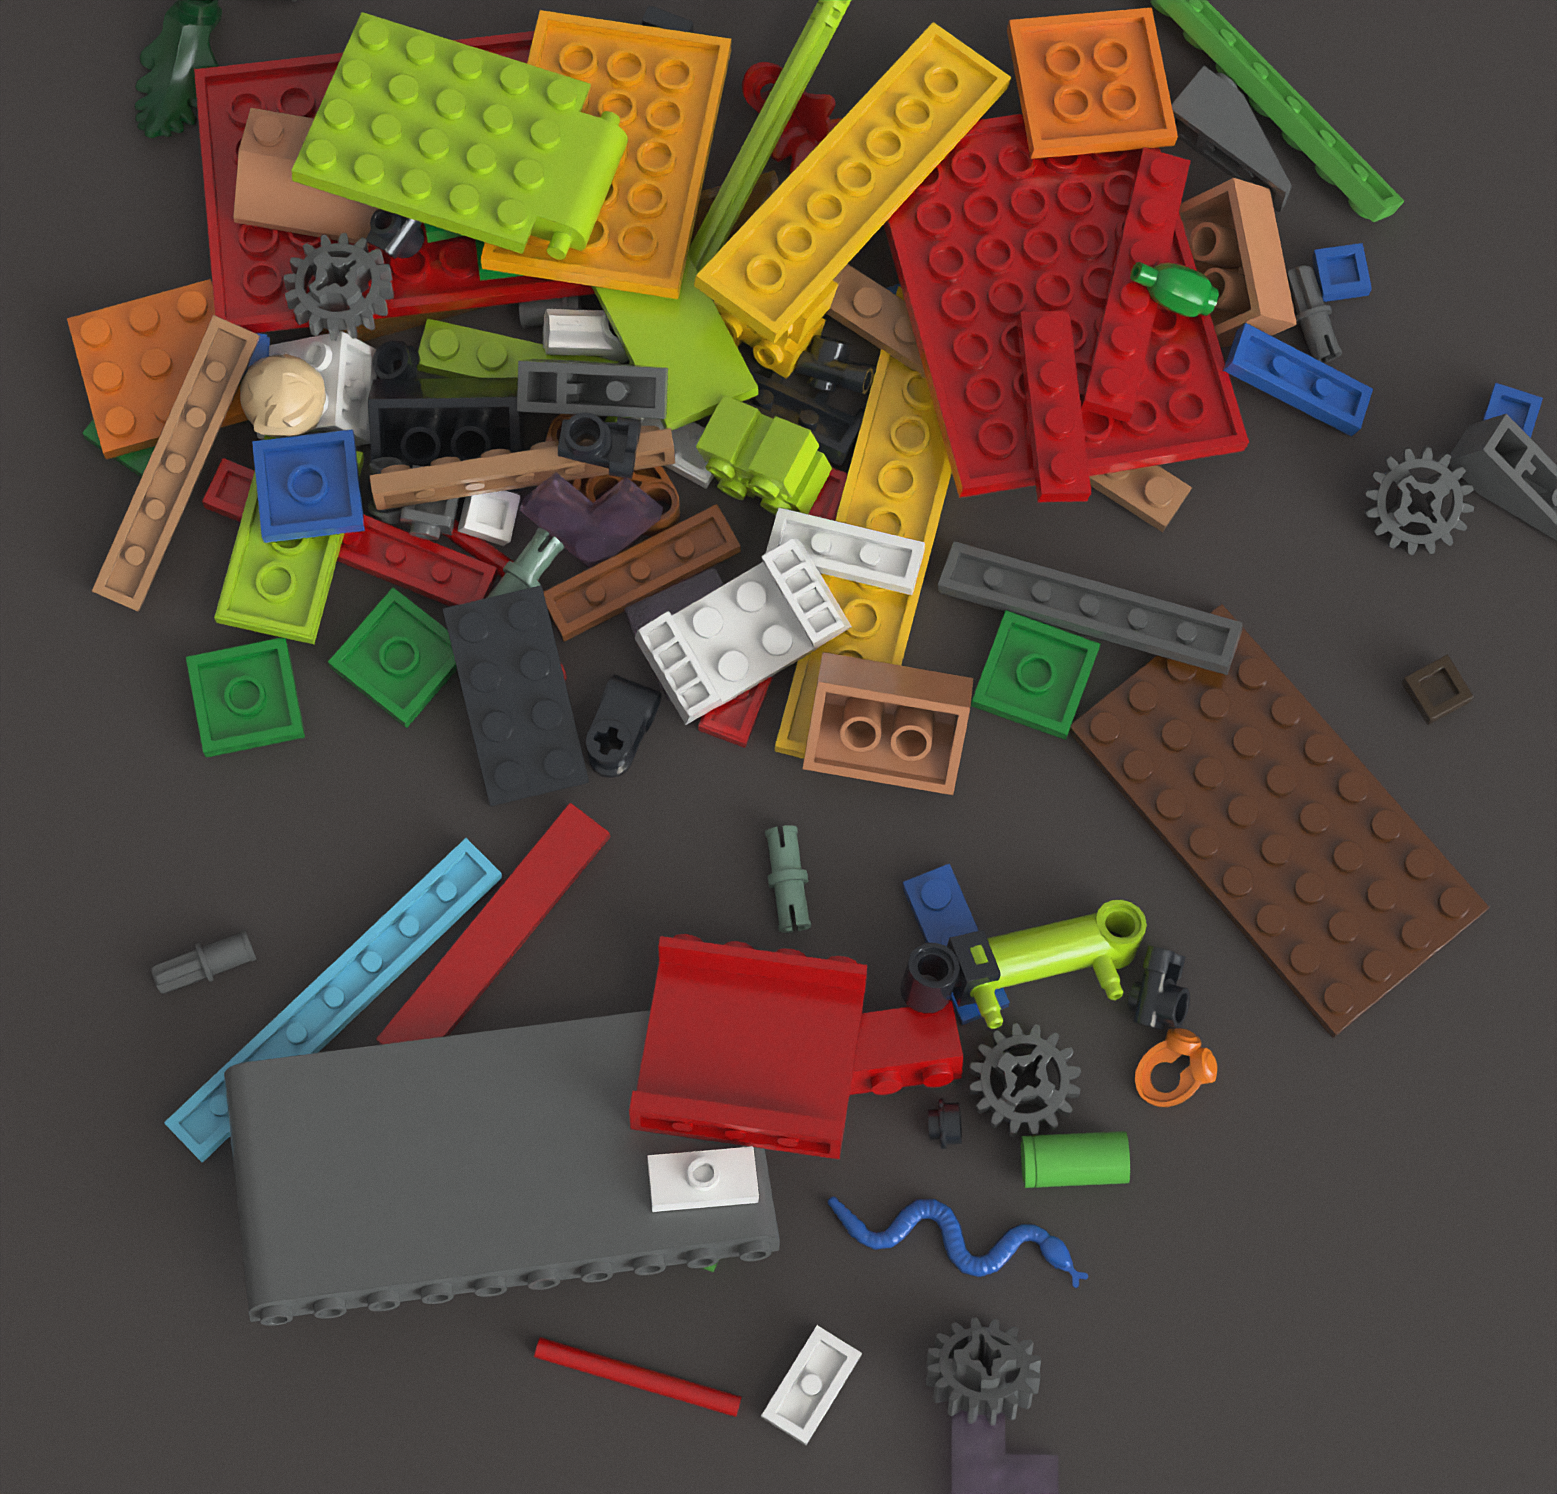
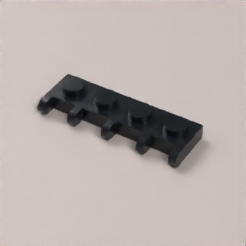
[743,370,865,466]

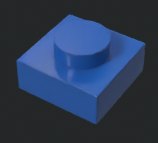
[1312,243,1372,302]
[1482,383,1543,438]

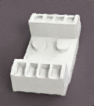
[635,539,852,725]

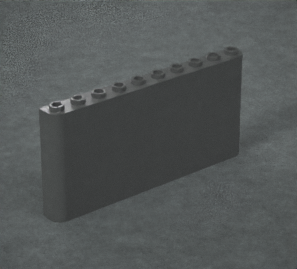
[224,1010,780,1326]

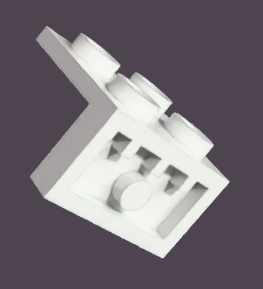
[257,331,377,446]

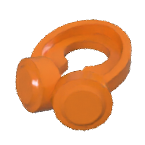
[1135,1028,1217,1107]

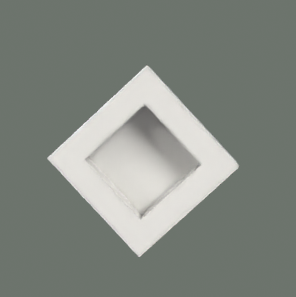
[457,491,520,546]

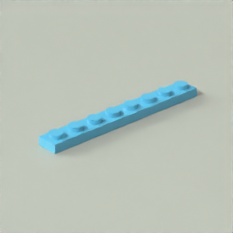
[164,838,503,1162]

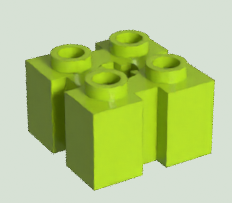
[695,395,832,515]

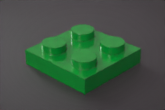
[328,587,457,728]
[971,610,1101,740]
[186,638,305,758]

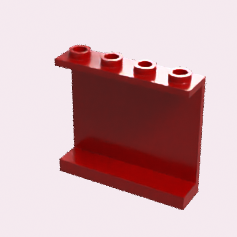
[629,934,867,1159]

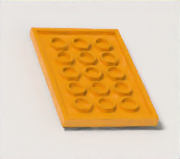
[481,10,731,299]

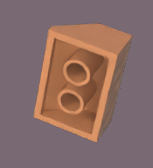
[233,108,379,246]
[1179,178,1297,347]
[803,652,973,795]

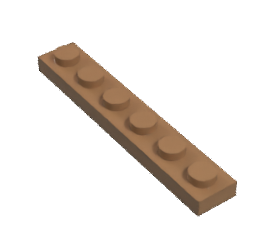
[92,315,261,612]
[370,426,675,510]

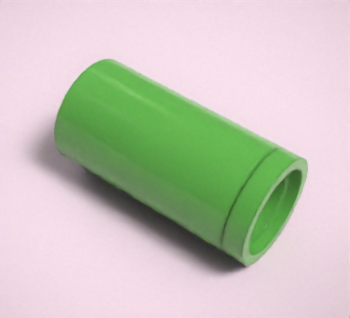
[1021,1131,1130,1188]

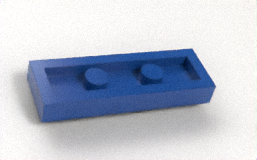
[1223,323,1373,437]
[902,863,1010,1026]

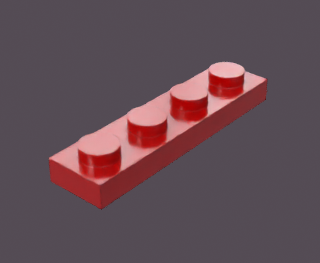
[1017,311,1091,502]

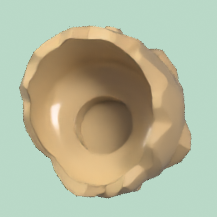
[240,354,326,438]

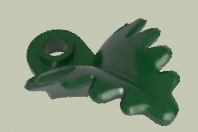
[134,0,222,138]

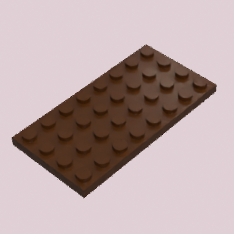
[1069,604,1490,1038]

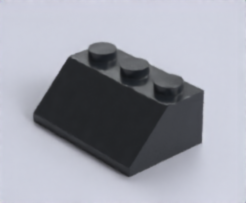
[368,377,524,492]

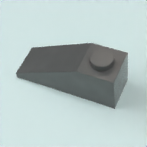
[1171,66,1292,212]
[517,359,668,419]
[1449,414,1557,541]

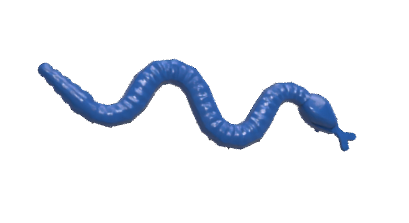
[827,1196,1088,1288]

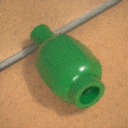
[1130,262,1219,317]

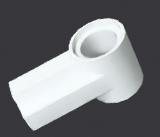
[543,309,629,364]

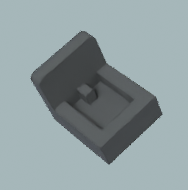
[400,465,459,540]

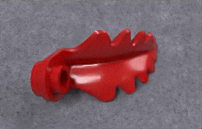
[742,62,843,173]

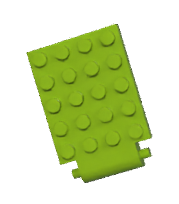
[292,12,628,260]

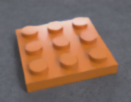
[1007,8,1178,159]
[67,279,248,459]

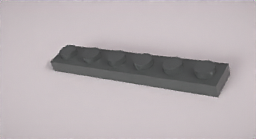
[938,541,1243,675]

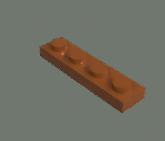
[544,504,741,642]

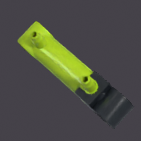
[900,900,1147,1029]

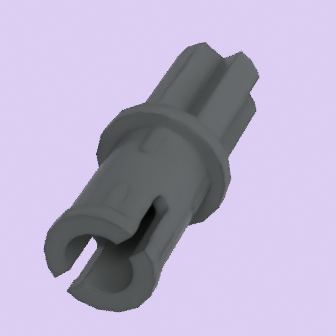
[1286,265,1342,363]
[152,930,257,994]

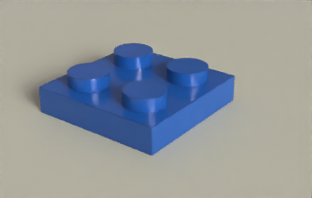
[252,429,365,543]

